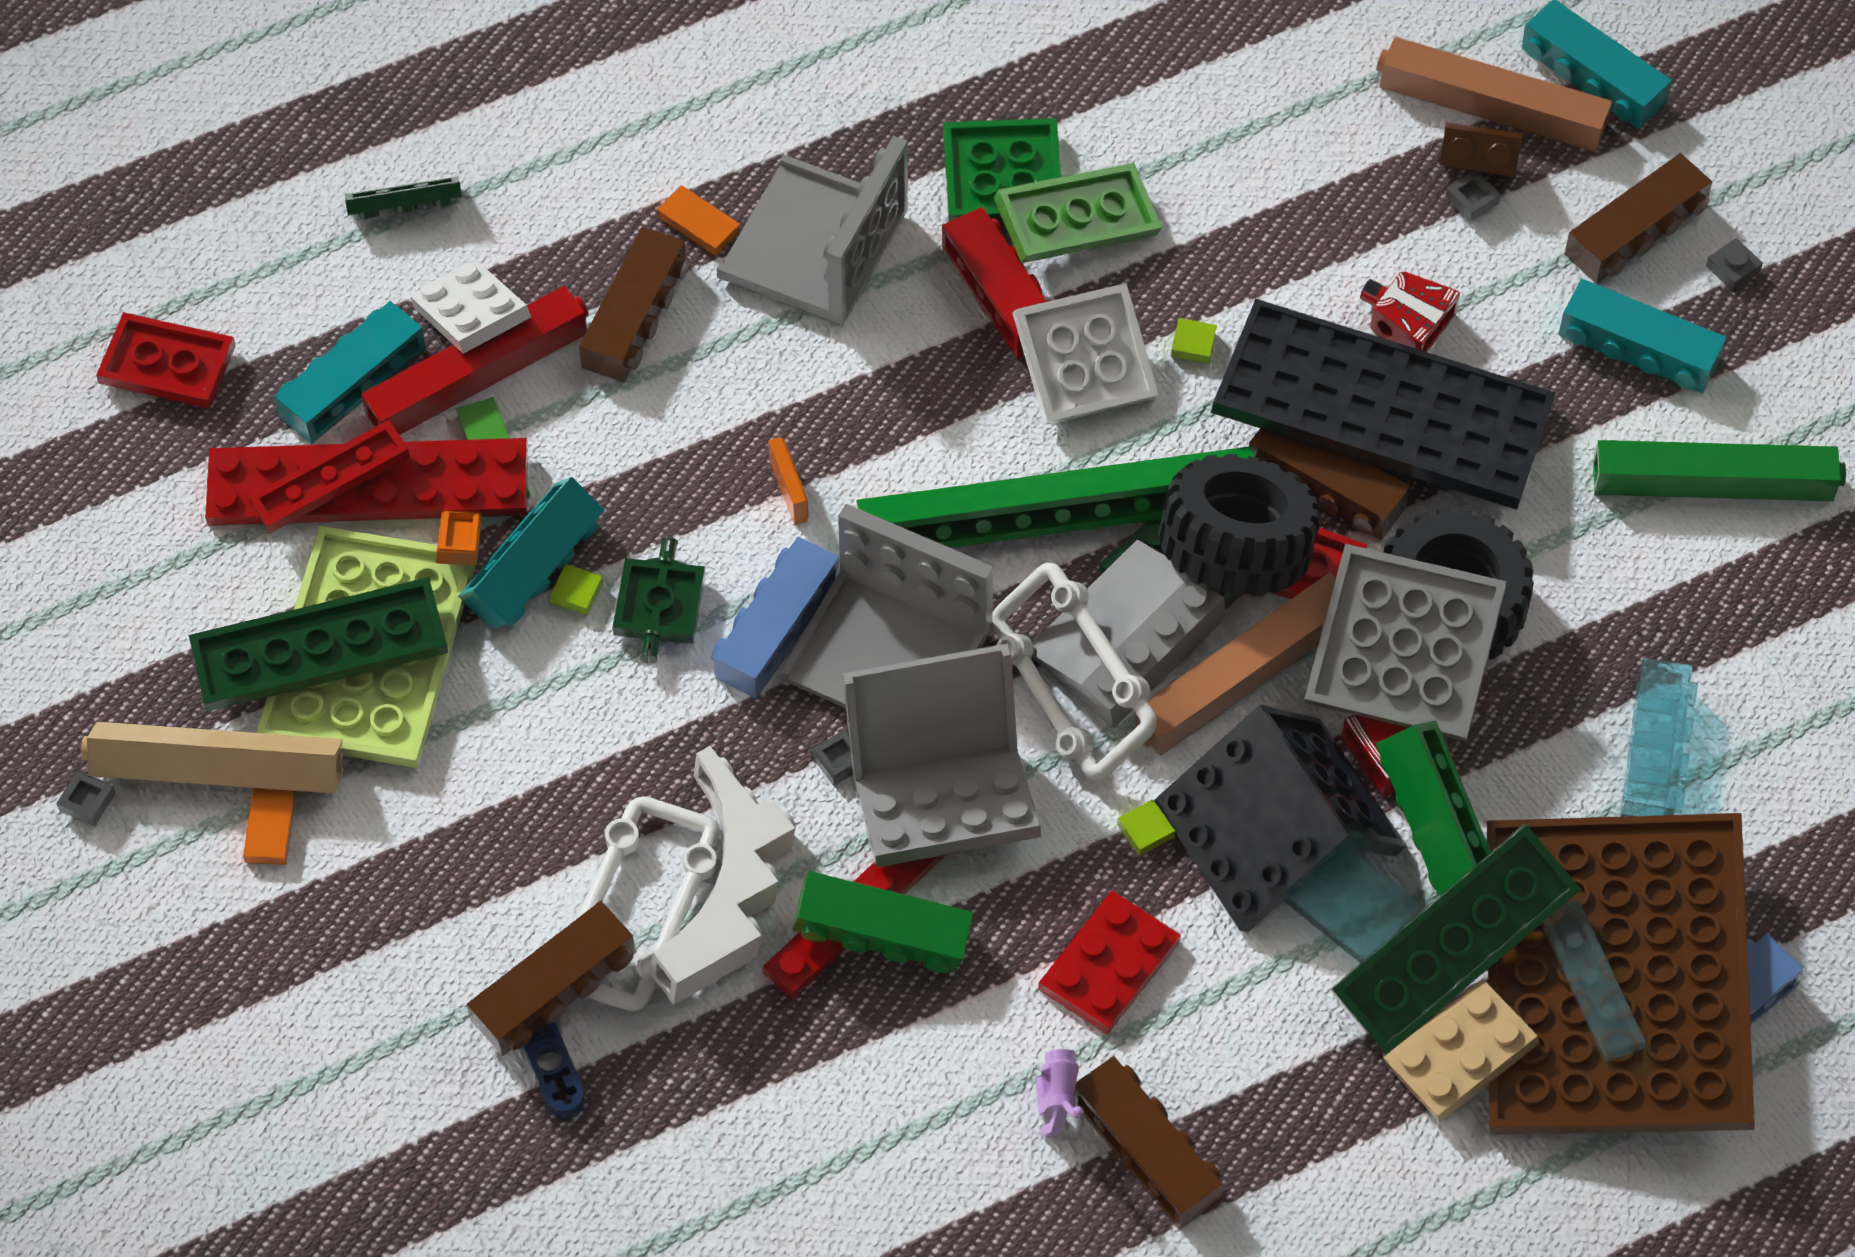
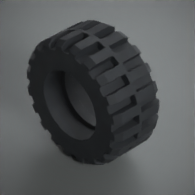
[1158,454,1321,597]
[1383,508,1534,660]

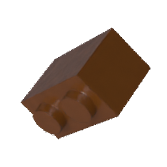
[1439,122,1522,176]

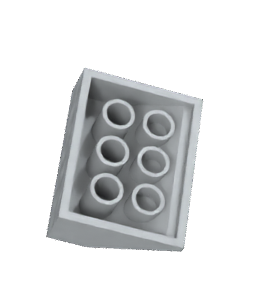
[1032,540,1226,729]

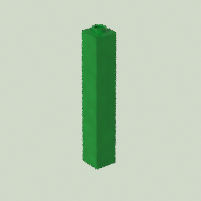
[1593,440,1846,501]

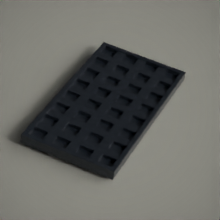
[1211,298,1556,510]

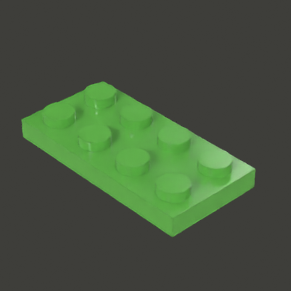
[994,163,1162,263]

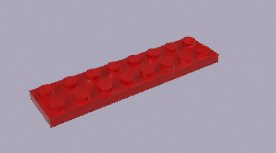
[205,438,528,526]

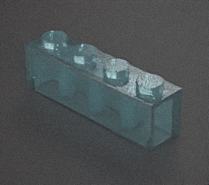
[1620,658,1698,817]

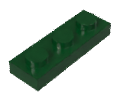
[345,176,462,219]

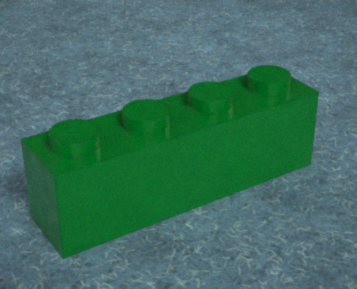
[1376,720,1491,896]
[792,870,973,973]

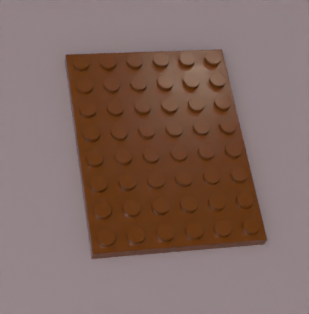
[1487,813,1755,1135]

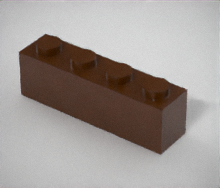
[1564,153,1713,284]
[579,227,689,382]
[1249,429,1411,541]
[466,900,636,1057]
[1073,1056,1223,1230]

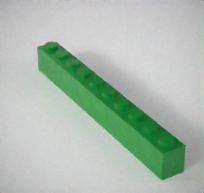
[856,446,1255,548]

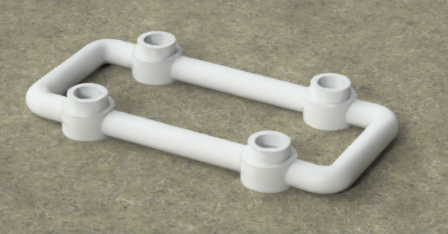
[992,563,1157,780]
[578,797,720,1011]

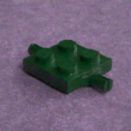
[612,537,706,664]

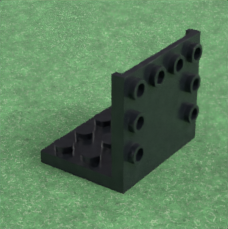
[1154,705,1407,932]

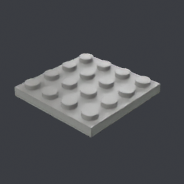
[1304,544,1507,742]

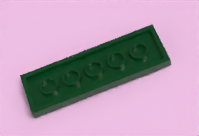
[188,577,448,712]
[1330,824,1581,1055]

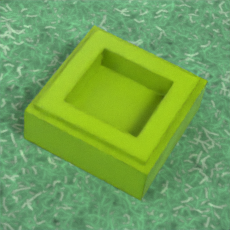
[1171,318,1217,364]
[550,564,603,616]
[1117,799,1175,856]

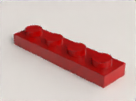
[248,420,410,534]

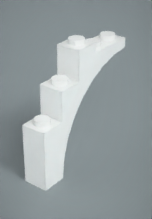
[650,746,796,1005]

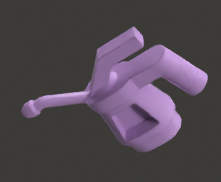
[1036,1049,1084,1137]

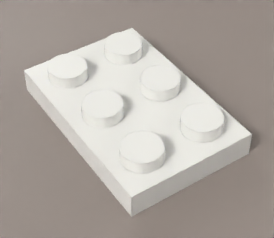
[410,260,531,354]

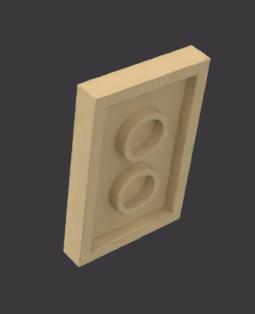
[1383,978,1540,1123]

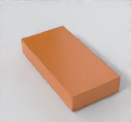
[657,185,741,256]
[768,437,809,525]
[436,511,482,566]
[243,788,297,865]

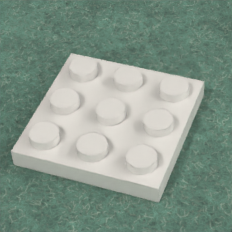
[1013,283,1159,425]

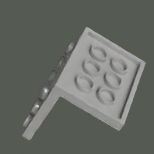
[717,136,908,325]
[780,504,994,708]
[842,644,1041,868]

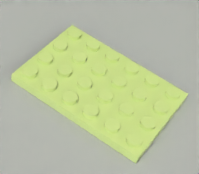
[256,526,475,768]

